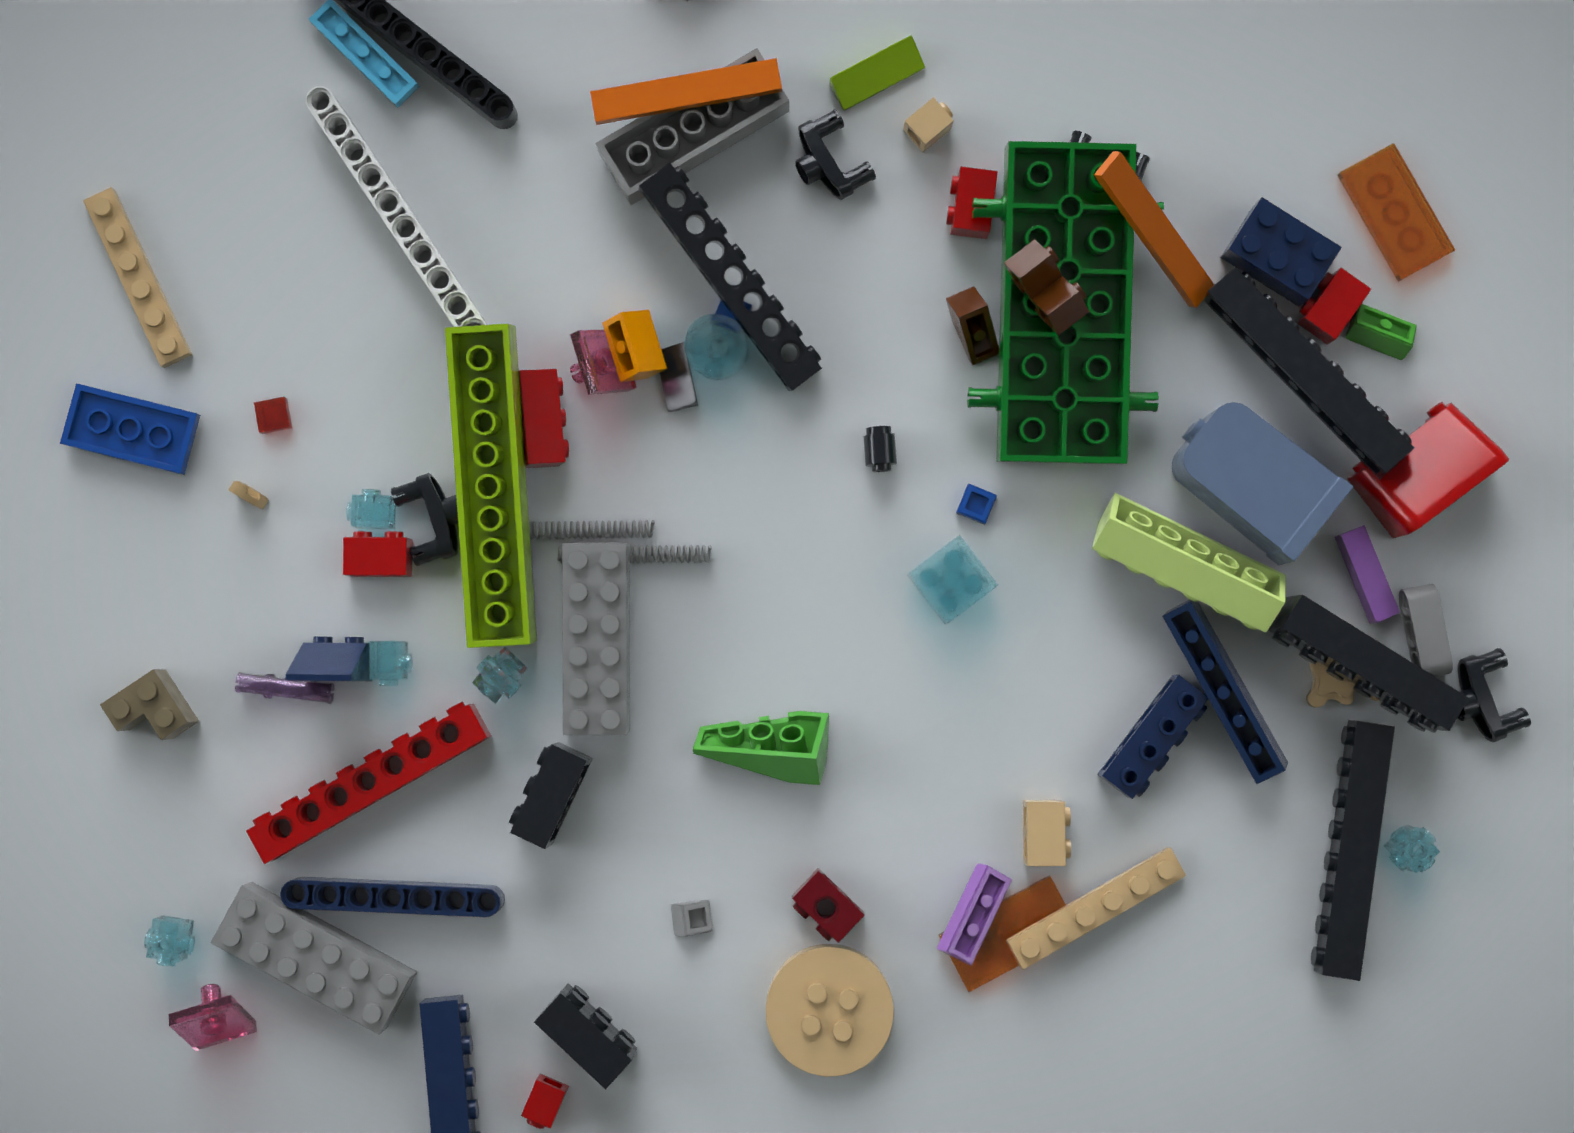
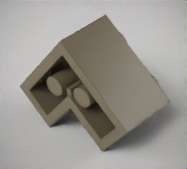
[100,669,199,740]

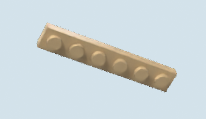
[83,187,192,368]
[1005,847,1186,970]

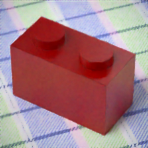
[946,166,998,239]
[1297,268,1372,345]
[343,531,413,577]

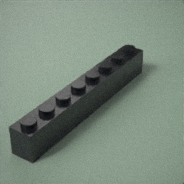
[1204,267,1415,480]
[1311,720,1395,981]

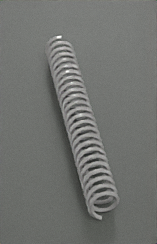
[529,520,655,540]
[557,545,712,564]

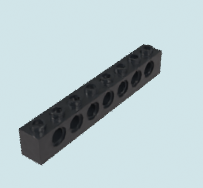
[638,163,822,391]

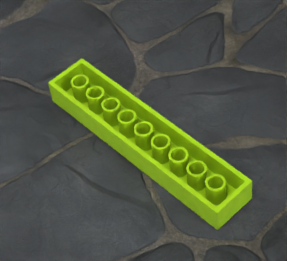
[445,324,537,648]

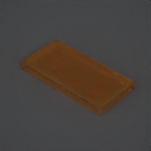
[1337,143,1455,282]
[938,875,1066,992]

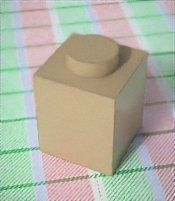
[903,97,954,153]

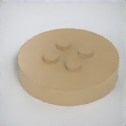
[766,944,894,1077]

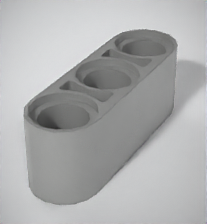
[1399,584,1453,676]

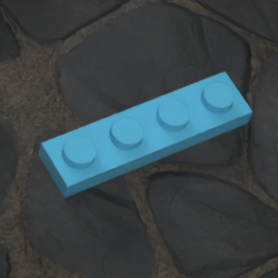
[308,0,420,108]

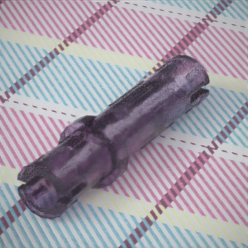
[235,672,335,704]

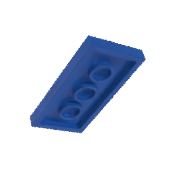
[60,383,201,475]

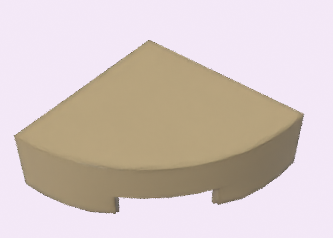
[228,481,269,509]

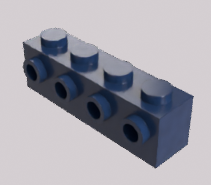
[1097,675,1208,799]

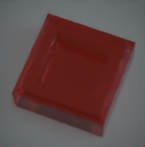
[254,397,292,434]

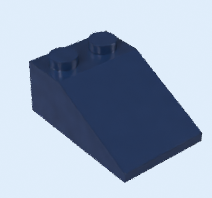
[285,636,373,681]

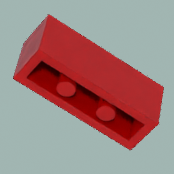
[519,369,569,468]

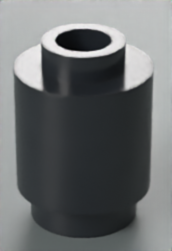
[863,426,897,472]

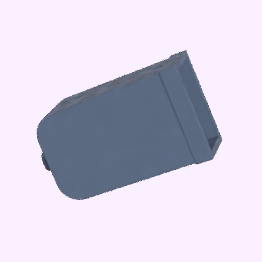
[1172,402,1354,566]

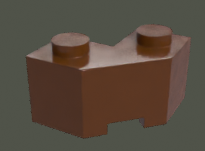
[1004,239,1089,336]

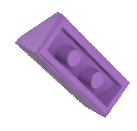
[1335,525,1400,624]
[937,863,1012,966]

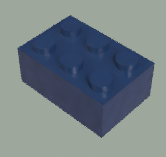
[1220,197,1342,307]

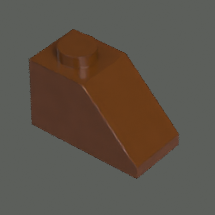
[946,286,999,366]

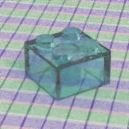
[907,535,998,625]

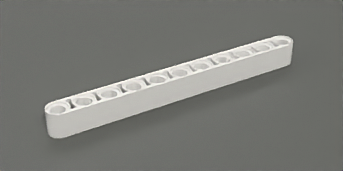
[306,86,488,327]

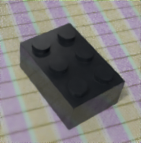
[509,742,593,849]
[534,983,637,1090]

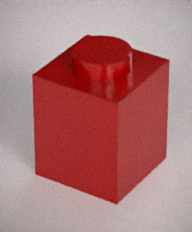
[521,1073,569,1129]

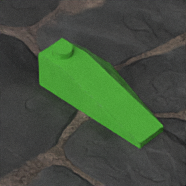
[693,711,829,785]

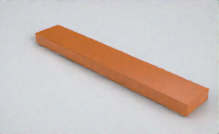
[590,58,782,125]
[1094,151,1214,308]

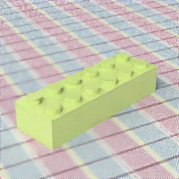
[1092,493,1286,633]

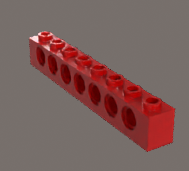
[246,701,492,864]

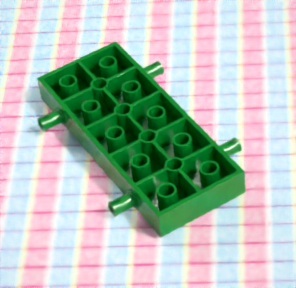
[967,141,1164,464]

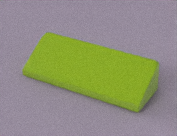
[829,35,925,111]

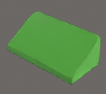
[1346,304,1417,360]

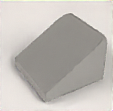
[671,900,713,937]

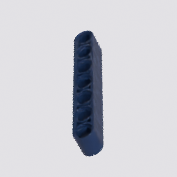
[280,877,505,917]

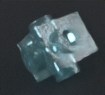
[472,647,528,704]
[1383,825,1440,873]
[144,915,195,966]

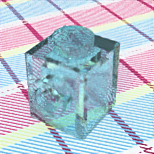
[346,489,396,529]
[369,641,413,686]

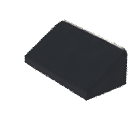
[660,342,698,412]

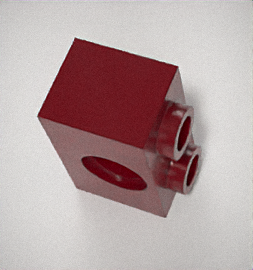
[792,868,865,943]

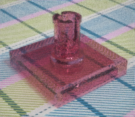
[570,329,637,395]
[168,984,257,1051]

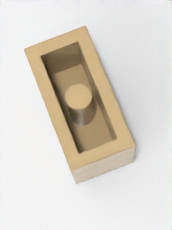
[1023,800,1071,866]

